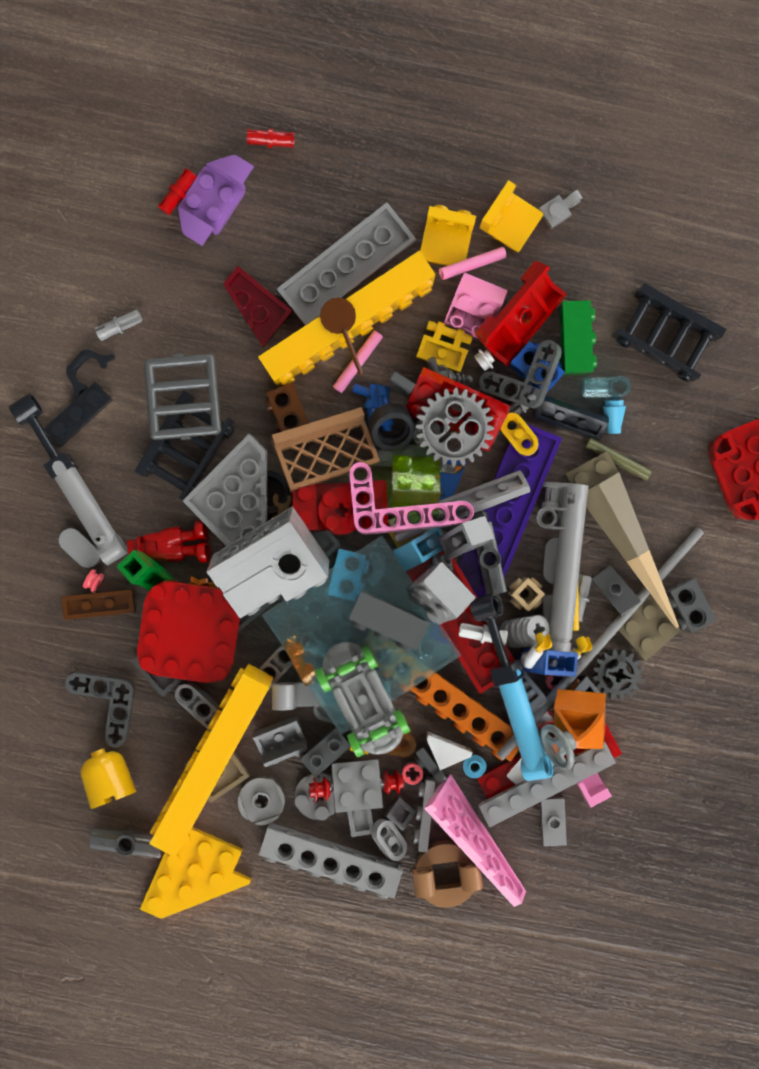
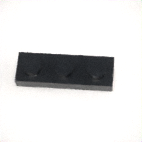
[44,382,113,447]
[534,396,609,440]

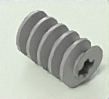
[500,615,550,648]

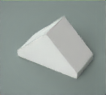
[426,731,473,770]

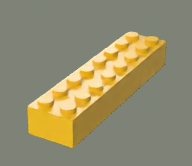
[258,250,436,388]
[149,663,273,857]

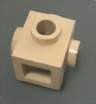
[508,577,545,611]

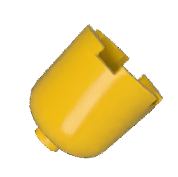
[80,748,136,809]

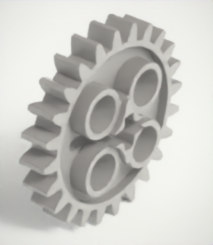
[416,388,494,467]

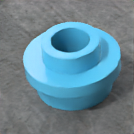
[463,754,486,778]

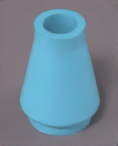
[602,400,626,434]

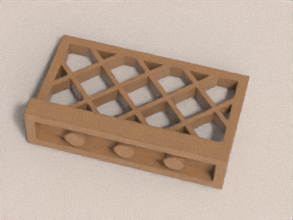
[271,407,380,492]

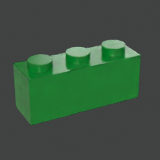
[559,300,597,376]

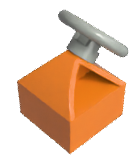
[541,689,606,770]

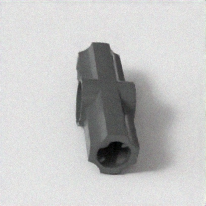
[476,522,507,595]
[89,826,163,858]

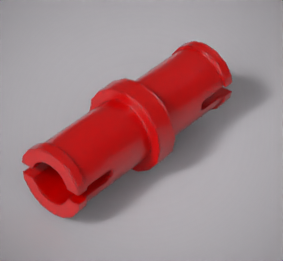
[247,128,294,149]
[158,168,197,216]

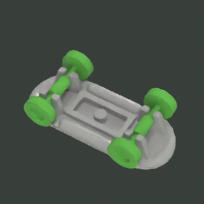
[315,642,411,757]

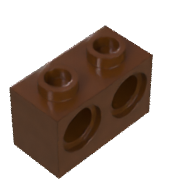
[265,382,309,433]

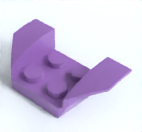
[178,154,254,246]

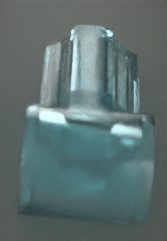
[582,376,631,400]

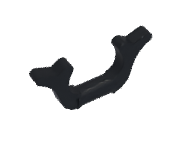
[66,349,115,399]

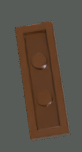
[61,589,136,620]

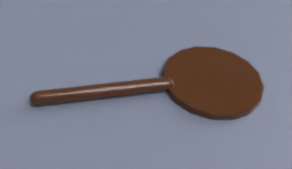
[320,297,363,375]

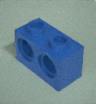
[508,341,565,392]

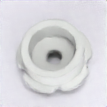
[474,349,495,371]

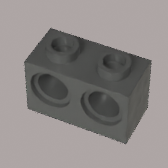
[665,578,717,633]
[300,724,351,777]

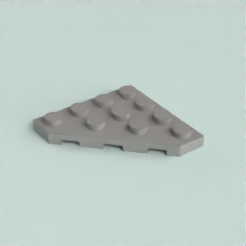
[183,434,267,546]

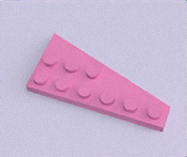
[424,774,526,907]

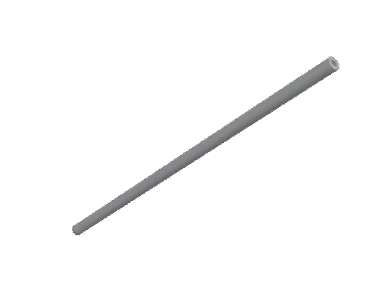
[496,528,704,760]

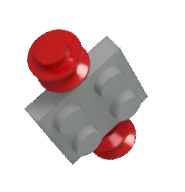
[308,760,404,813]

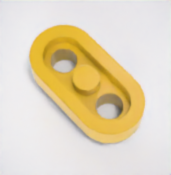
[501,413,538,456]

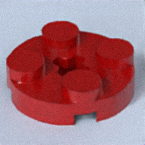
[317,487,365,535]

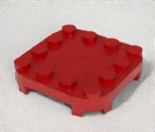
[708,419,759,520]
[137,580,240,683]

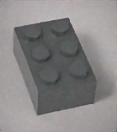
[349,589,429,652]

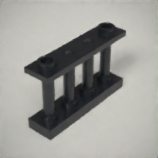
[612,283,727,382]
[135,390,235,500]

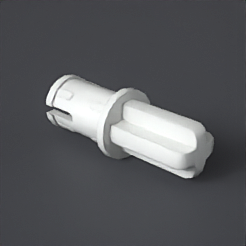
[459,623,508,646]

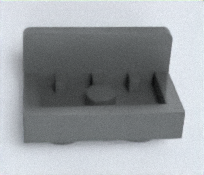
[252,716,308,767]

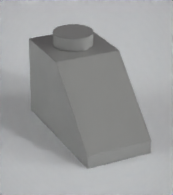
[438,516,494,559]

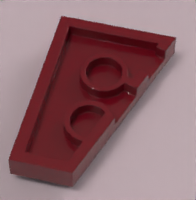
[223,266,293,348]

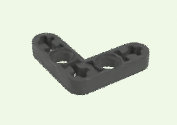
[479,340,561,409]
[65,672,135,748]

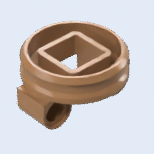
[411,840,483,908]

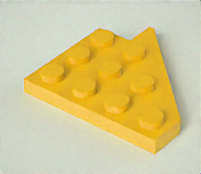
[140,827,252,919]

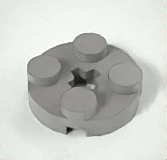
[295,772,335,820]
[238,776,285,825]

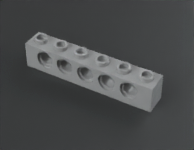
[259,823,403,899]

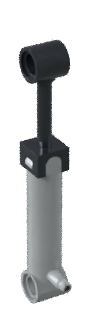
[9,393,128,565]

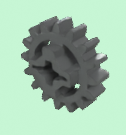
[591,648,643,700]

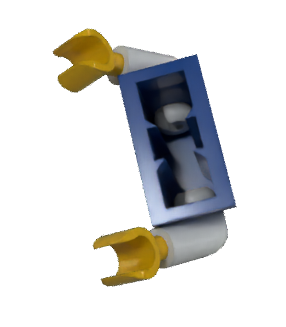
[519,633,592,677]

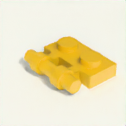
[416,321,473,374]

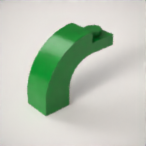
[116,550,178,591]

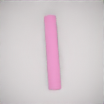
[439,247,506,280]
[332,330,383,394]

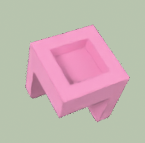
[576,773,612,808]

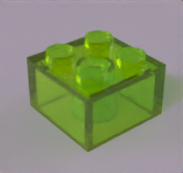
[391,455,441,511]

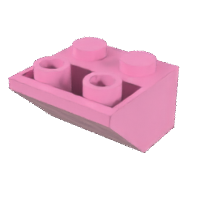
[444,272,508,338]

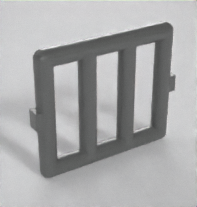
[144,353,221,440]

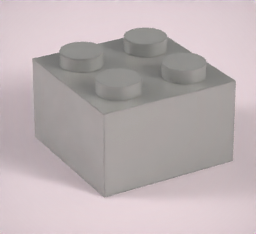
[406,562,476,624]

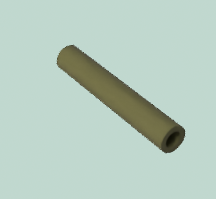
[585,438,652,481]

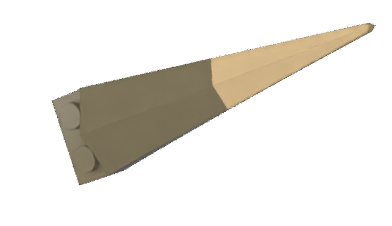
[565,451,679,628]

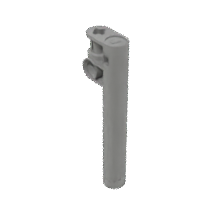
[536,482,589,652]

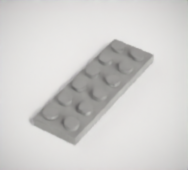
[277,202,416,326]

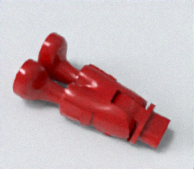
[127,519,210,563]

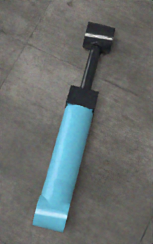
[470,593,553,781]

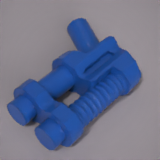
[352,383,394,433]

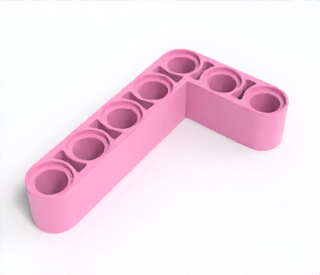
[350,462,474,535]

